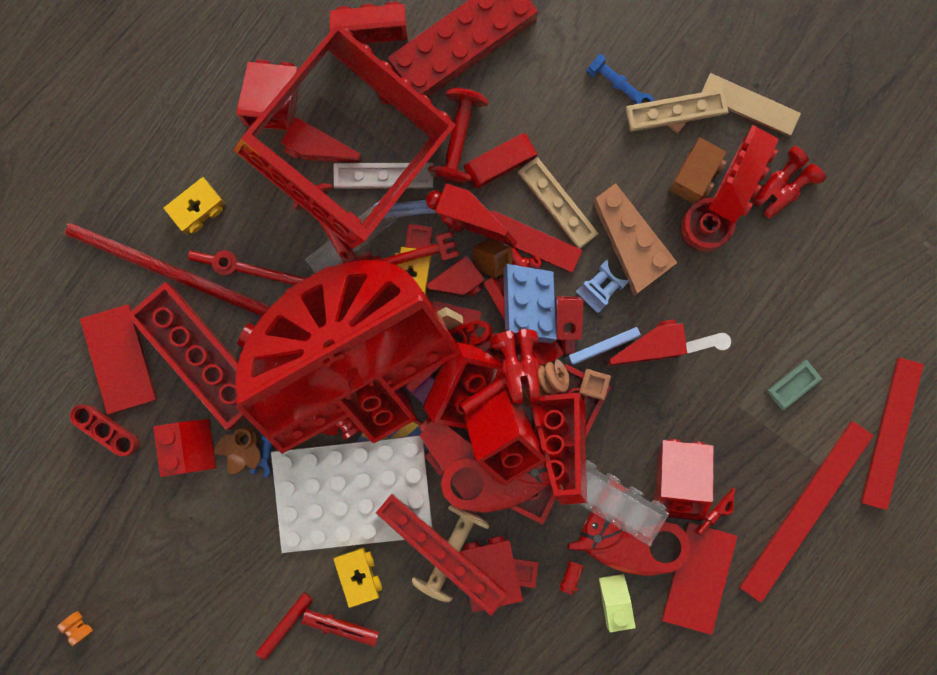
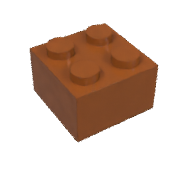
[668,137,726,204]

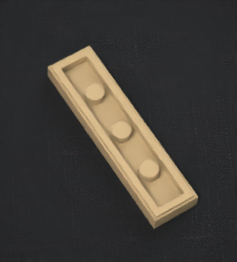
[701,73,801,137]
[625,89,729,132]
[517,157,599,249]

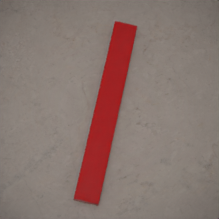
[739,421,874,603]

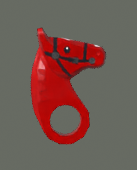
[567,488,691,576]

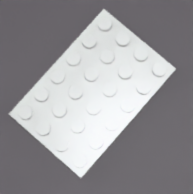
[271,435,432,553]

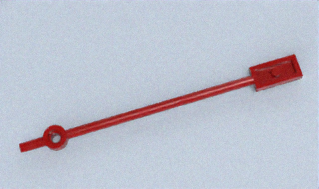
[188,250,482,336]

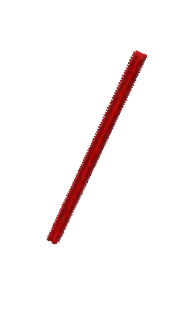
[65,223,270,316]

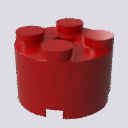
[681,198,736,252]

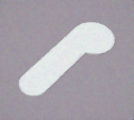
[686,333,731,353]

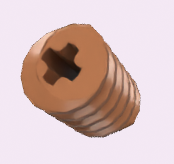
[522,359,569,405]

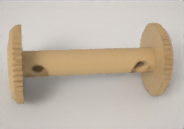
[412,505,489,603]

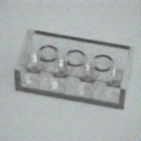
[579,460,669,547]

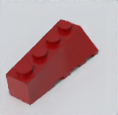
[708,125,779,223]
[529,393,587,505]

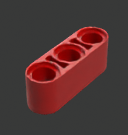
[463,133,538,189]
[70,405,140,456]

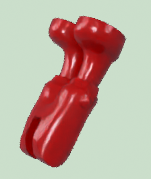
[751,145,827,219]
[491,329,540,404]

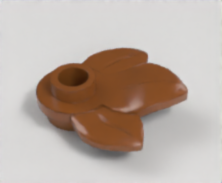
[214,427,261,475]

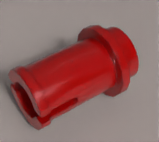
[559,561,584,595]

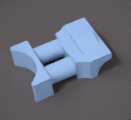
[576,260,629,314]

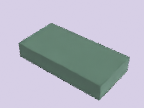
[767,360,822,410]

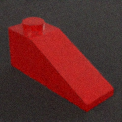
[281,117,362,163]

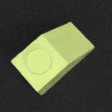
[599,574,635,632]

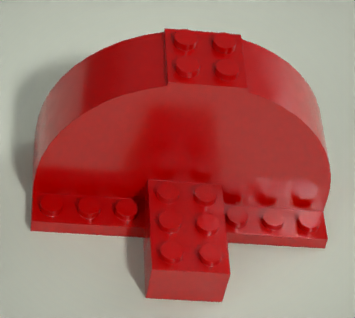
[235,260,462,454]

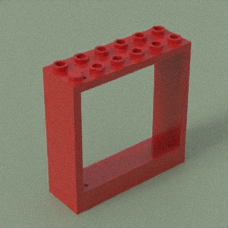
[233,24,456,249]

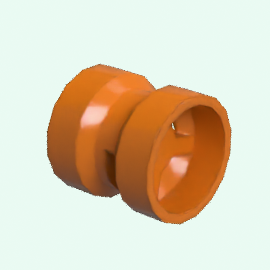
[57,611,93,647]

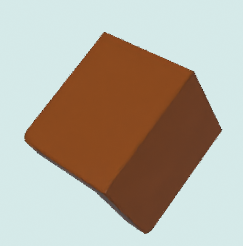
[473,239,512,278]

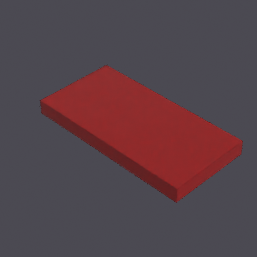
[80,304,157,415]
[662,522,738,635]

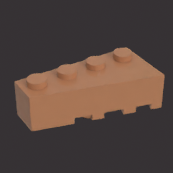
[593,183,677,296]

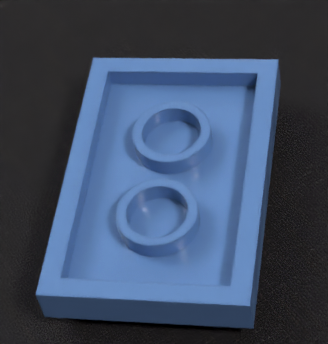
[503,264,557,343]

